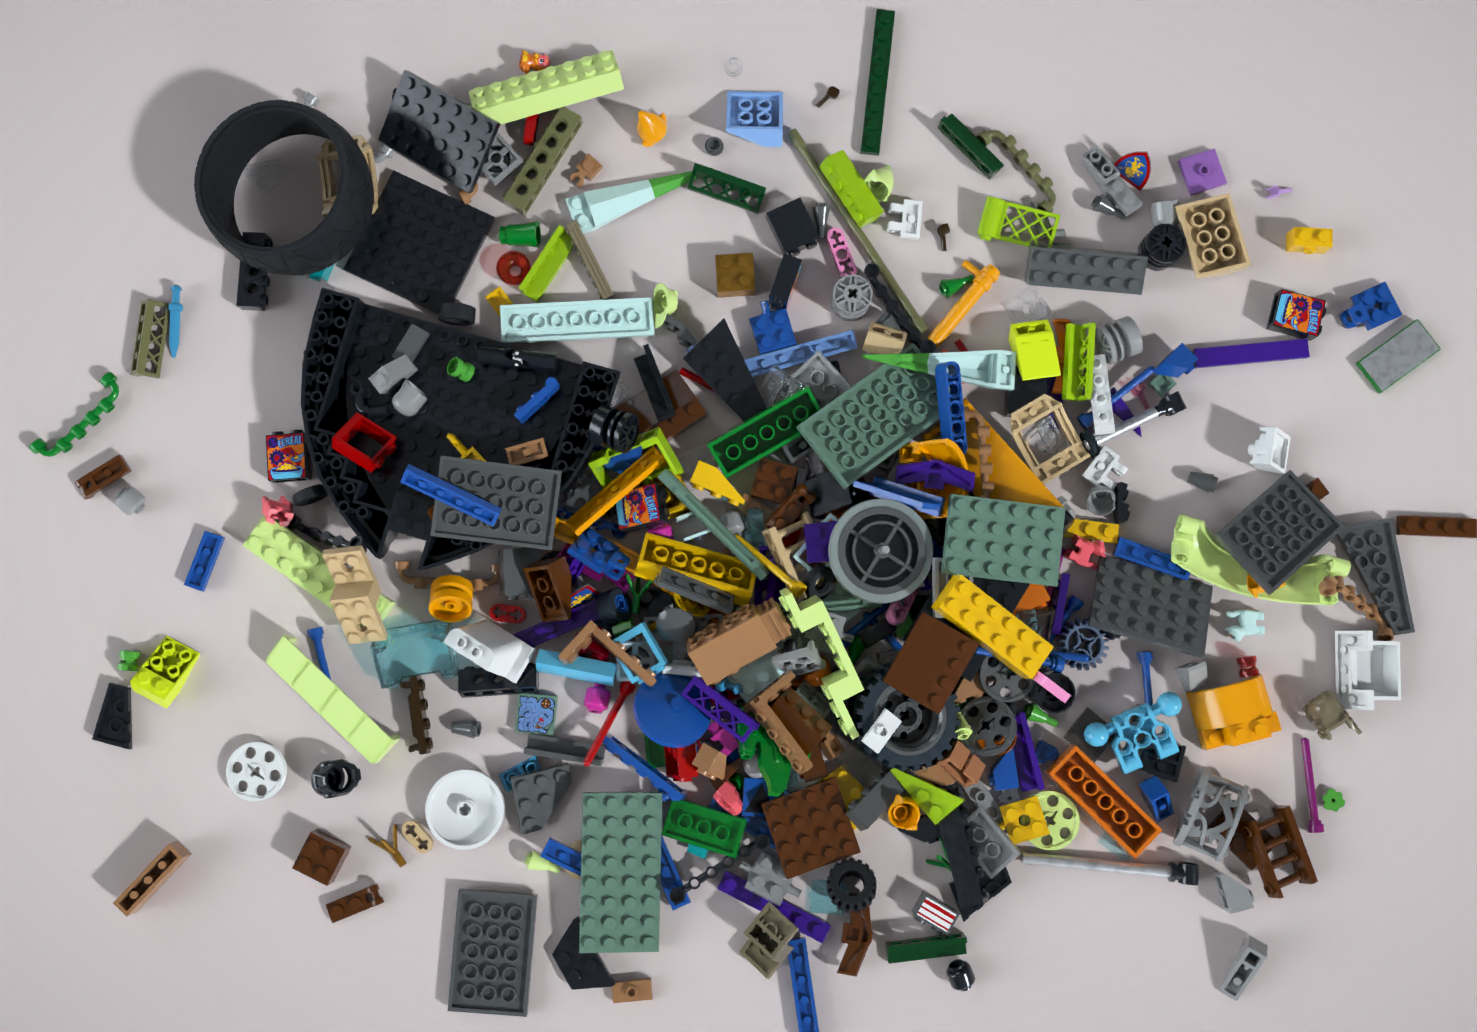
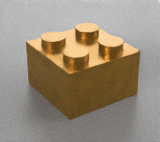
[715,252,755,298]

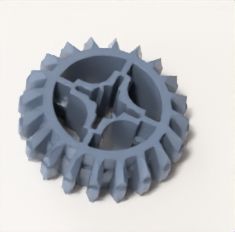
[1056,618,1109,671]

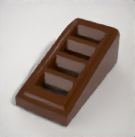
[709,756,744,791]

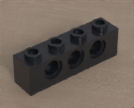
[236,232,273,311]
[458,662,539,698]

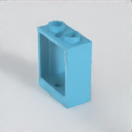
[613,622,668,684]

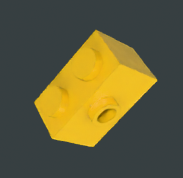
[1286,227,1333,254]

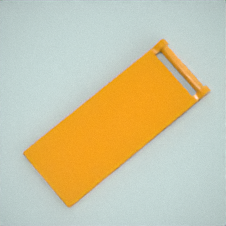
[922,398,1064,507]

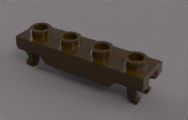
[400,675,433,755]

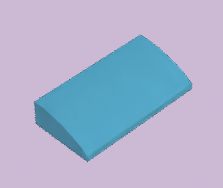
[536,649,617,687]

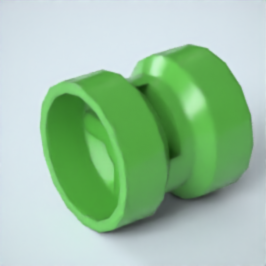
[447,357,475,382]
[117,650,140,671]

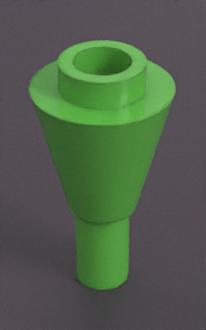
[1023,702,1058,727]

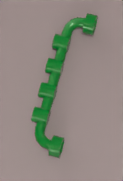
[29,372,119,457]

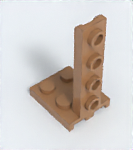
[558,620,657,687]
[742,670,813,775]

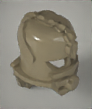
[1303,691,1362,741]

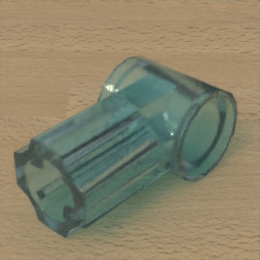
[745,508,764,546]

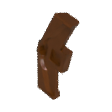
[836,892,873,977]

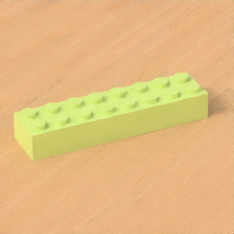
[469,50,624,125]
[242,516,396,627]

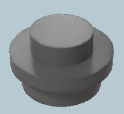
[705,137,724,156]

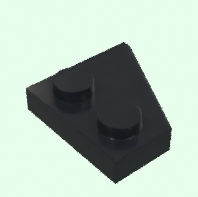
[1137,745,1186,783]

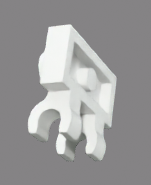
[887,199,923,240]
[1081,446,1128,490]

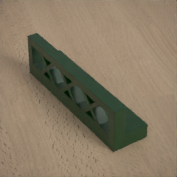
[938,113,1004,180]
[687,163,766,214]
[885,932,967,964]

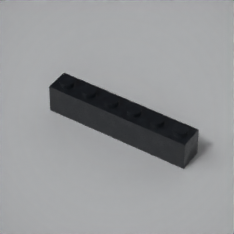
[939,783,990,908]

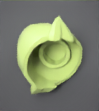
[864,165,894,202]

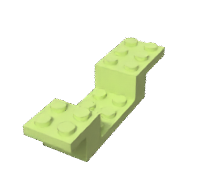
[779,588,864,740]

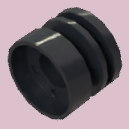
[1138,224,1186,271]
[589,405,640,454]
[1028,668,1076,714]

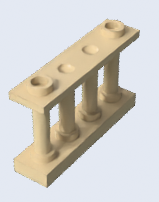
[762,511,838,602]

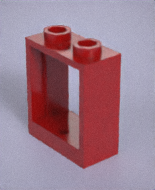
[332,412,396,473]
[664,743,698,782]

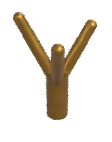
[368,824,407,868]

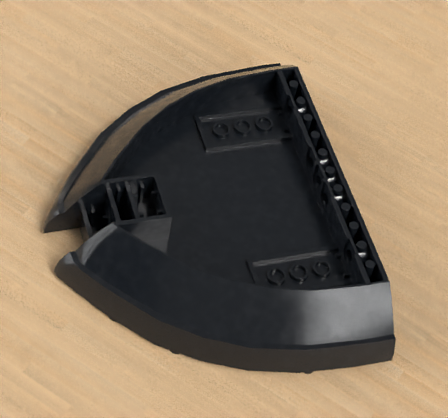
[301,288,621,570]

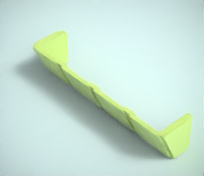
[266,635,400,764]

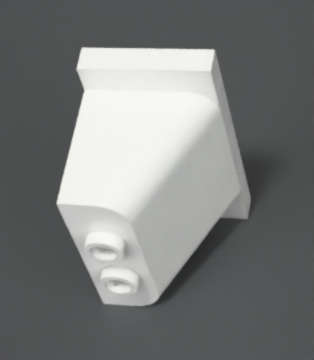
[443,612,537,683]
[1335,630,1401,710]

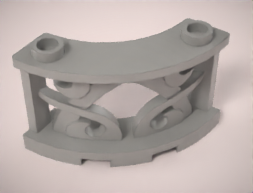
[1173,766,1250,863]

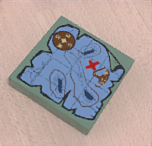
[515,693,558,735]

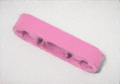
[827,227,857,278]
[886,588,918,626]
[1033,671,1071,703]

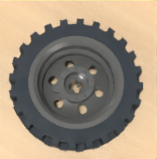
[849,663,961,771]

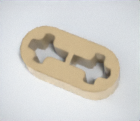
[402,820,434,854]

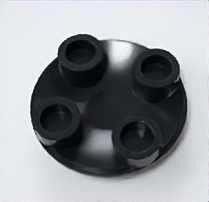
[637,588,674,624]

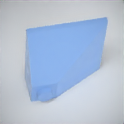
[726,91,783,147]

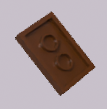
[1207,800,1274,870]

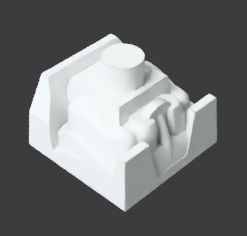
[1248,427,1291,474]

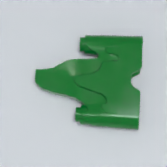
[737,706,811,797]

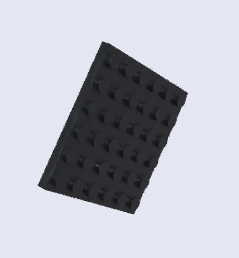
[343,170,495,315]

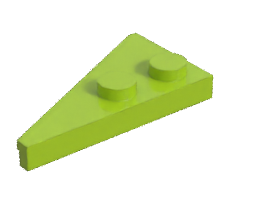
[890,768,965,825]

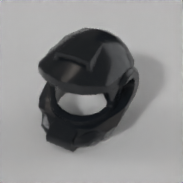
[311,759,361,799]

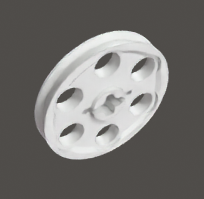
[226,742,287,801]

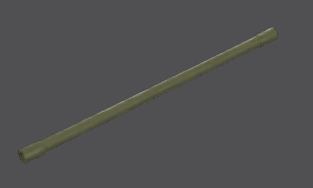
[787,128,929,335]

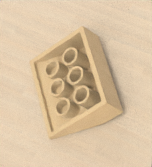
[1175,193,1251,279]

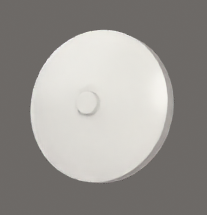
[425,769,505,850]

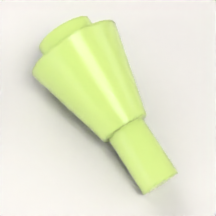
[954,704,972,740]
[524,850,561,874]

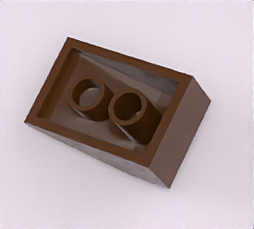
[523,556,571,622]

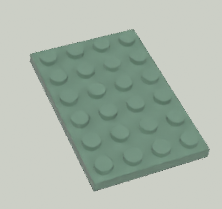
[941,494,1066,587]

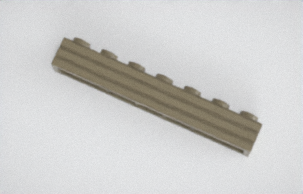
[565,220,614,300]

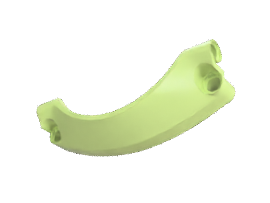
[1171,514,1351,606]

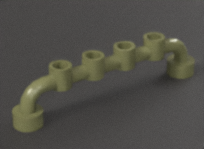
[976,130,1056,213]

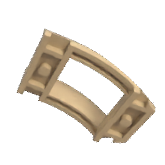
[316,135,378,217]
[1011,394,1091,484]

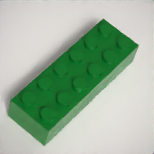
[706,386,821,478]

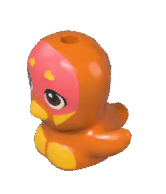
[519,50,550,74]

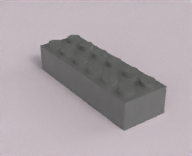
[1024,244,1148,295]

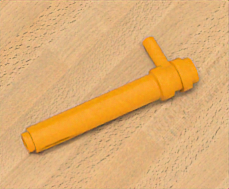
[926,260,1000,348]

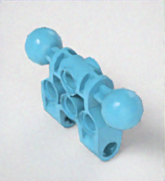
[1084,692,1182,775]

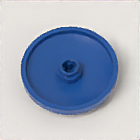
[633,673,712,748]

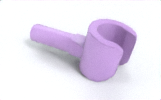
[1265,185,1292,199]

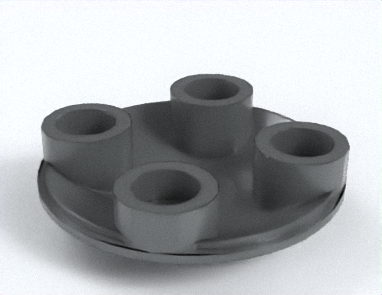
[656,607,695,642]

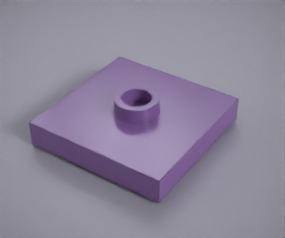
[1178,148,1227,196]

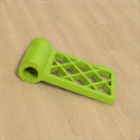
[977,197,1061,247]

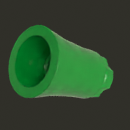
[499,221,541,248]

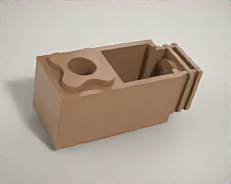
[686,598,792,686]

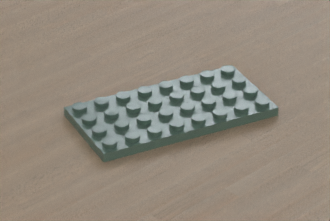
[796,343,952,490]
[579,792,662,953]

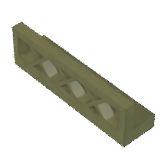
[130,299,170,379]

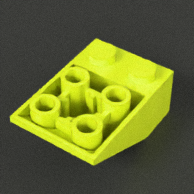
[1008,319,1061,380]
[130,635,200,709]

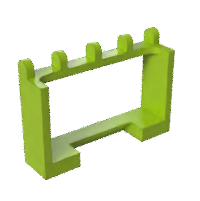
[588,427,684,489]

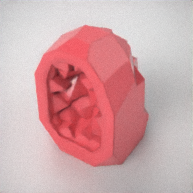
[713,780,743,816]

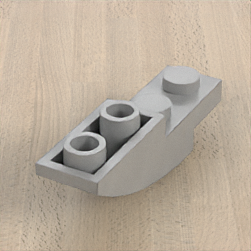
[1081,146,1143,217]

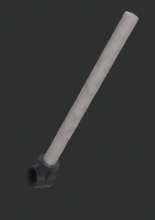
[1021,852,1199,885]

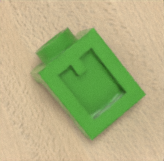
[612,618,635,638]

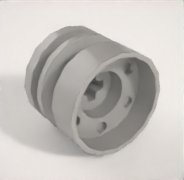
[830,274,873,321]
[1095,316,1143,365]

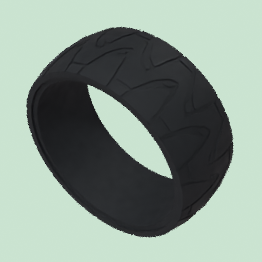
[194,100,374,275]

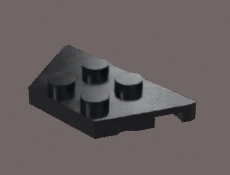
[552,917,616,990]

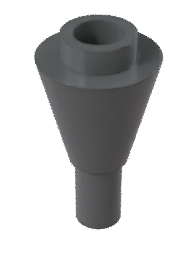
[1091,194,1125,220]
[812,203,831,239]

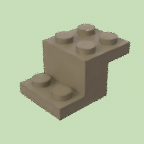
[739,902,799,979]

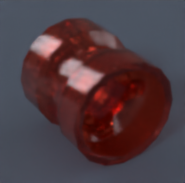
[1236,655,1260,678]

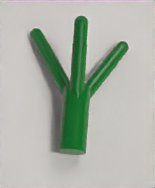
[625,573,653,613]
[926,836,951,871]

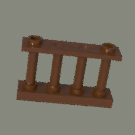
[1240,805,1318,899]

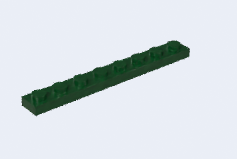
[860,9,895,156]

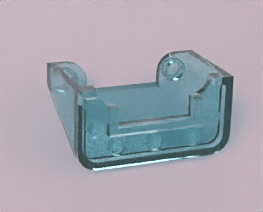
[370,620,459,689]

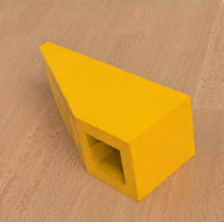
[690,460,745,506]

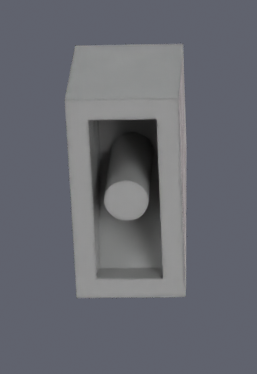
[368,354,418,394]
[1175,661,1208,692]
[1214,871,1254,914]

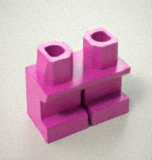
[708,721,738,755]

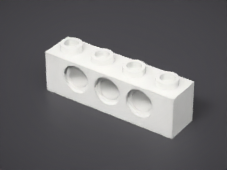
[1091,354,1115,436]

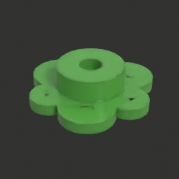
[1322,789,1345,812]

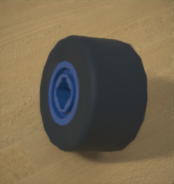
[596,588,632,626]

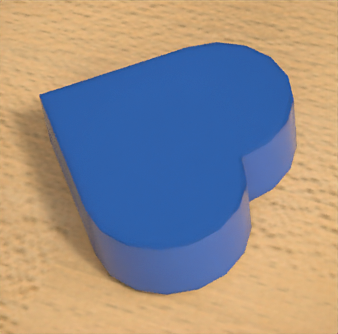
[1035,740,1059,764]

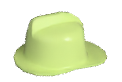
[652,283,678,328]

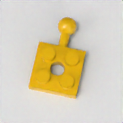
[998,795,1050,844]

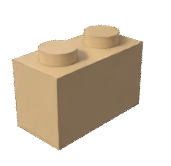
[862,321,907,354]

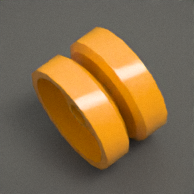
[428,575,474,623]

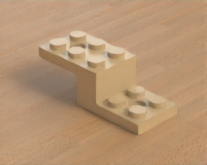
[322,545,388,644]

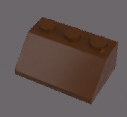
[770,687,833,756]

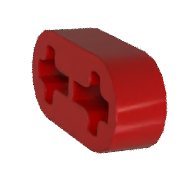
[524,114,539,146]
[489,604,527,624]

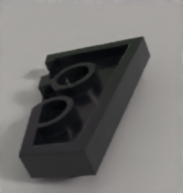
[92,683,132,750]
[949,867,1012,922]

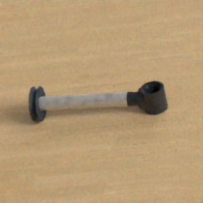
[1079,391,1187,458]

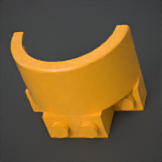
[899,438,969,521]
[1186,674,1282,750]

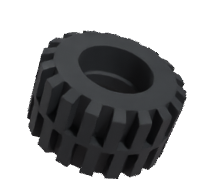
[827,858,877,913]

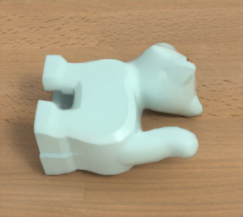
[1225,609,1265,642]

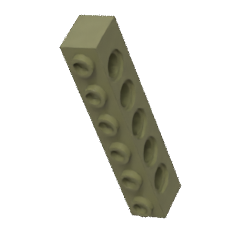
[503,107,583,216]

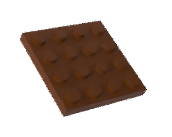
[761,777,861,879]

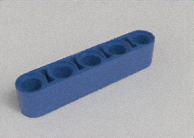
[935,361,967,454]

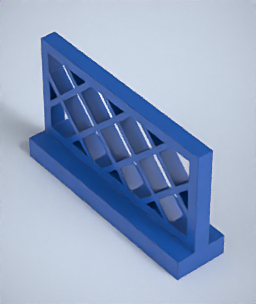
[853,476,946,517]

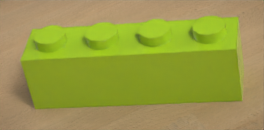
[819,150,884,228]

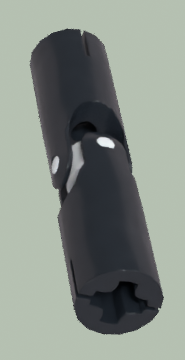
[478,346,558,371]

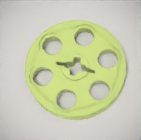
[1019,790,1080,850]

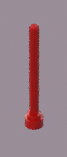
[583,681,636,767]

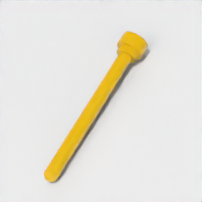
[734,534,807,598]

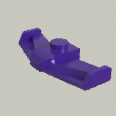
[895,459,975,493]

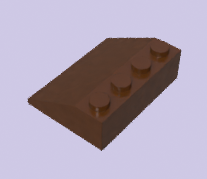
[616,370,707,455]
[883,612,979,714]

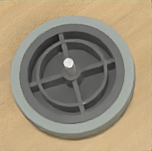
[828,499,933,604]

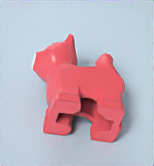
[262,495,294,527]
[1064,534,1106,570]

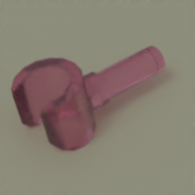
[1132,382,1150,409]

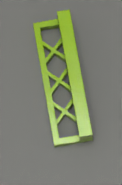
[519,225,574,303]
[1062,323,1096,402]

